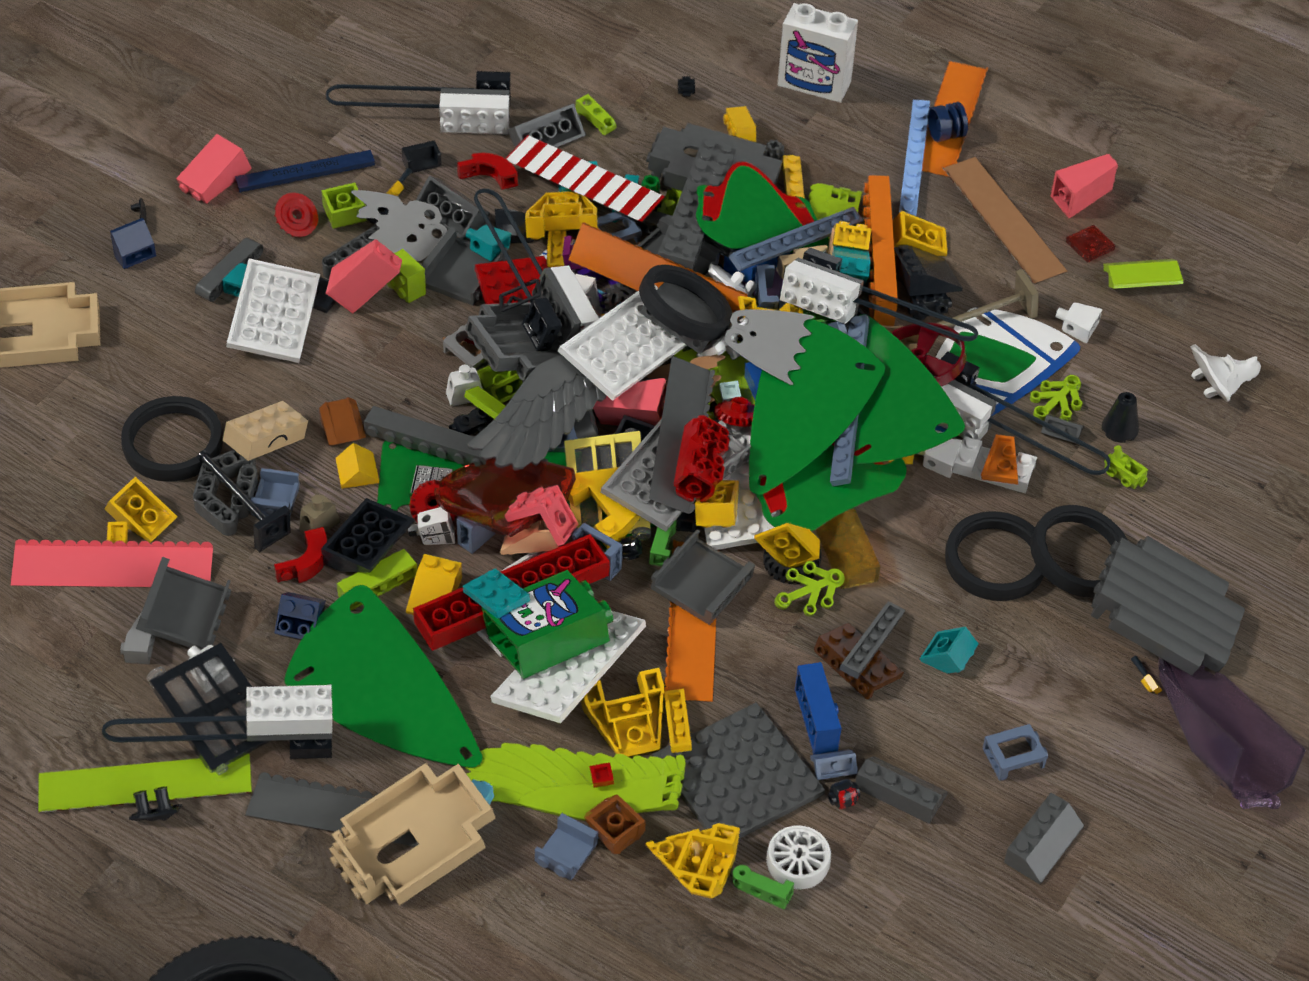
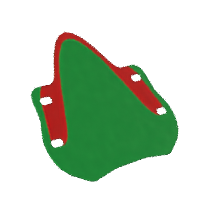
[696,161,829,253]
[755,441,907,531]

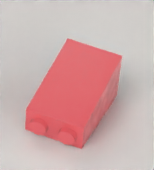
[176,134,252,204]
[1051,154,1118,218]
[326,239,402,314]
[593,378,667,426]

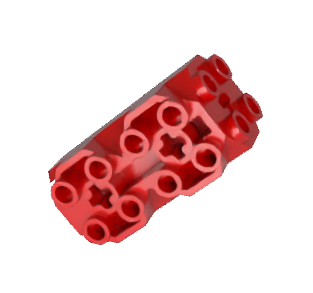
[674,415,730,502]

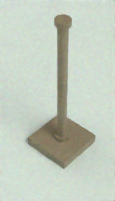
[937,269,1039,327]

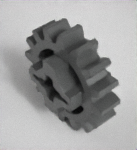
[601,283,634,312]

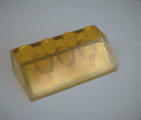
[816,508,881,589]

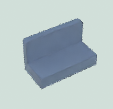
[810,749,858,780]

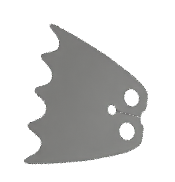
[724,309,814,385]

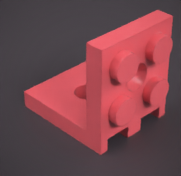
[504,485,579,546]

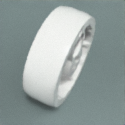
[767,825,831,889]

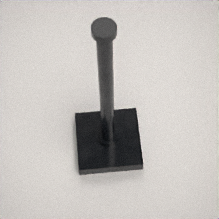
[197,450,291,553]

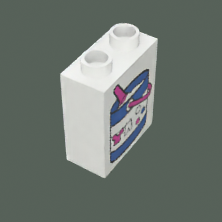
[778,3,858,102]

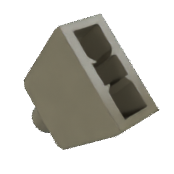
[299,495,340,535]

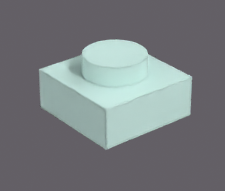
[719,381,741,402]

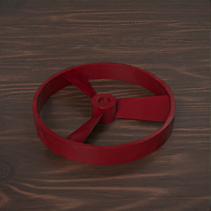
[890,323,966,387]

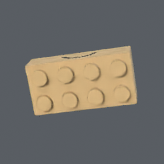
[223,401,308,461]

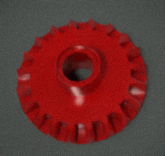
[274,193,318,238]
[714,397,755,427]
[409,479,460,523]

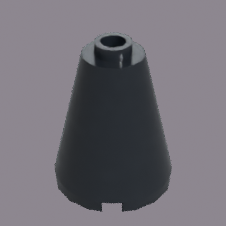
[1101,392,1139,443]

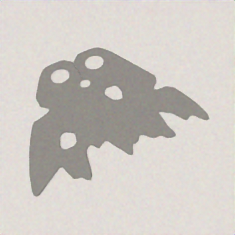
[351,190,447,261]

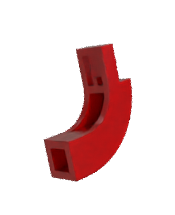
[457,153,518,190]
[274,527,327,583]

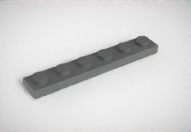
[839,601,905,679]

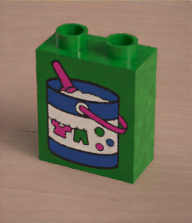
[482,570,613,679]

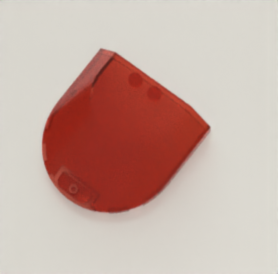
[434,458,576,537]

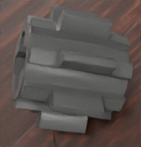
[764,140,784,160]

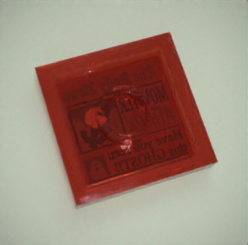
[1065,225,1116,263]

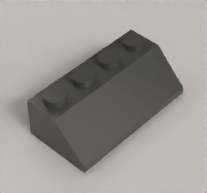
[508,103,586,147]
[416,175,490,240]
[856,756,948,824]
[1004,793,1084,884]

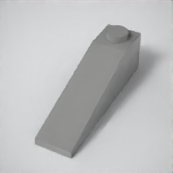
[121,612,156,664]

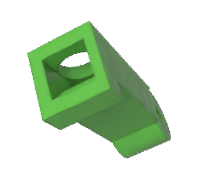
[649,520,677,567]
[733,865,794,910]

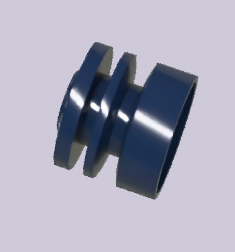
[927,102,968,142]

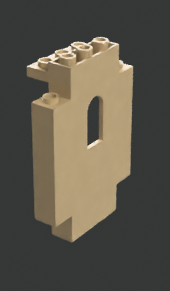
[0,282,101,368]
[329,763,496,905]

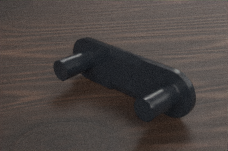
[131,198,147,225]

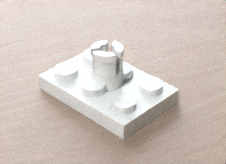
[696,317,749,360]

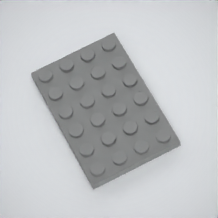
[600,419,726,531]

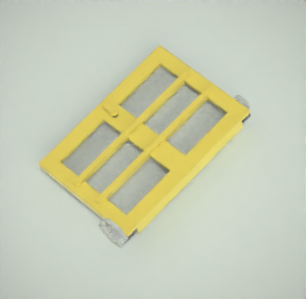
[564,428,651,541]

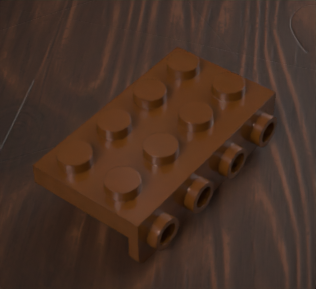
[814,623,904,700]

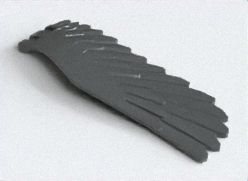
[467,354,606,470]

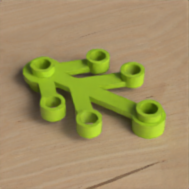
[1030,375,1083,421]
[774,561,845,616]

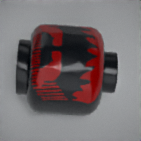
[828,779,860,810]

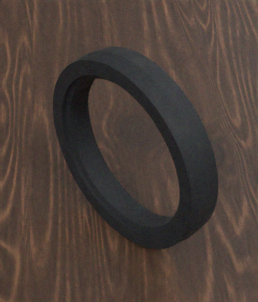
[639,265,732,341]
[121,396,223,482]
[1030,505,1128,598]
[945,511,1048,601]

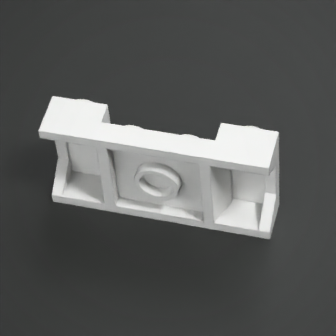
[953,436,1037,494]

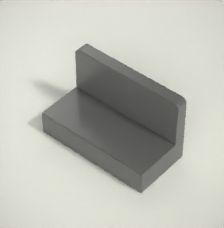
[1041,414,1084,444]

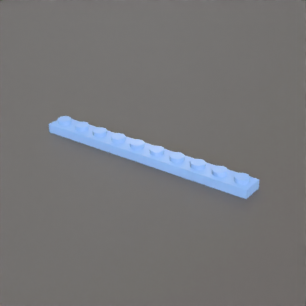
[899,100,930,216]

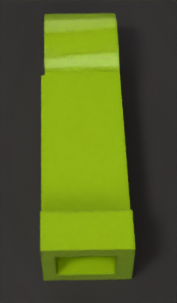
[576,94,617,135]

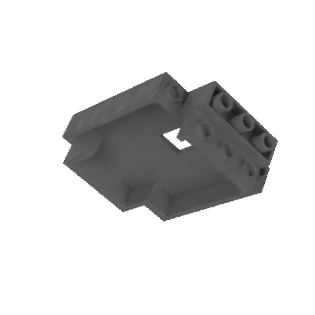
[646,123,782,191]

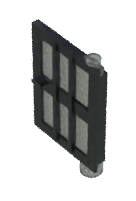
[146,643,272,775]

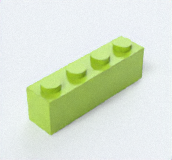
[337,549,417,611]

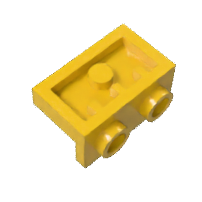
[832,221,871,251]

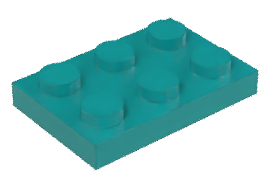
[462,568,531,619]

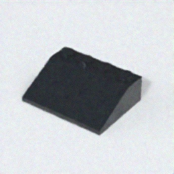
[894,245,963,296]
[321,498,415,573]

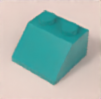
[832,246,870,285]
[919,626,979,674]

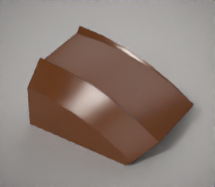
[319,397,366,445]
[584,794,645,854]

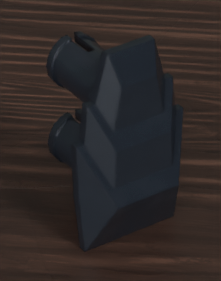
[129,786,183,821]

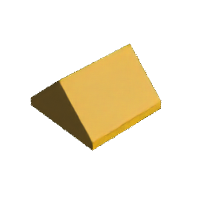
[335,443,379,489]

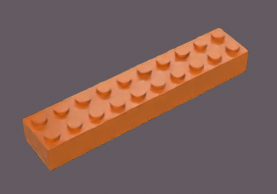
[862,175,898,326]

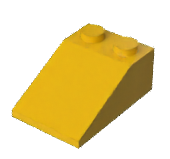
[892,211,947,256]
[105,477,178,543]
[695,480,739,528]
[754,523,820,568]
[406,554,462,615]

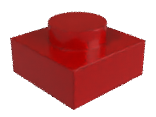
[590,762,614,788]

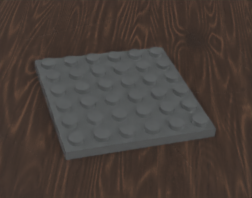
[653,702,825,839]

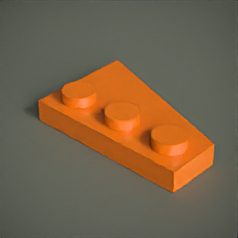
[981,434,1018,485]

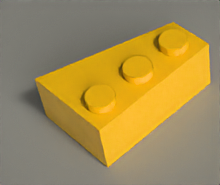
[723,106,756,142]

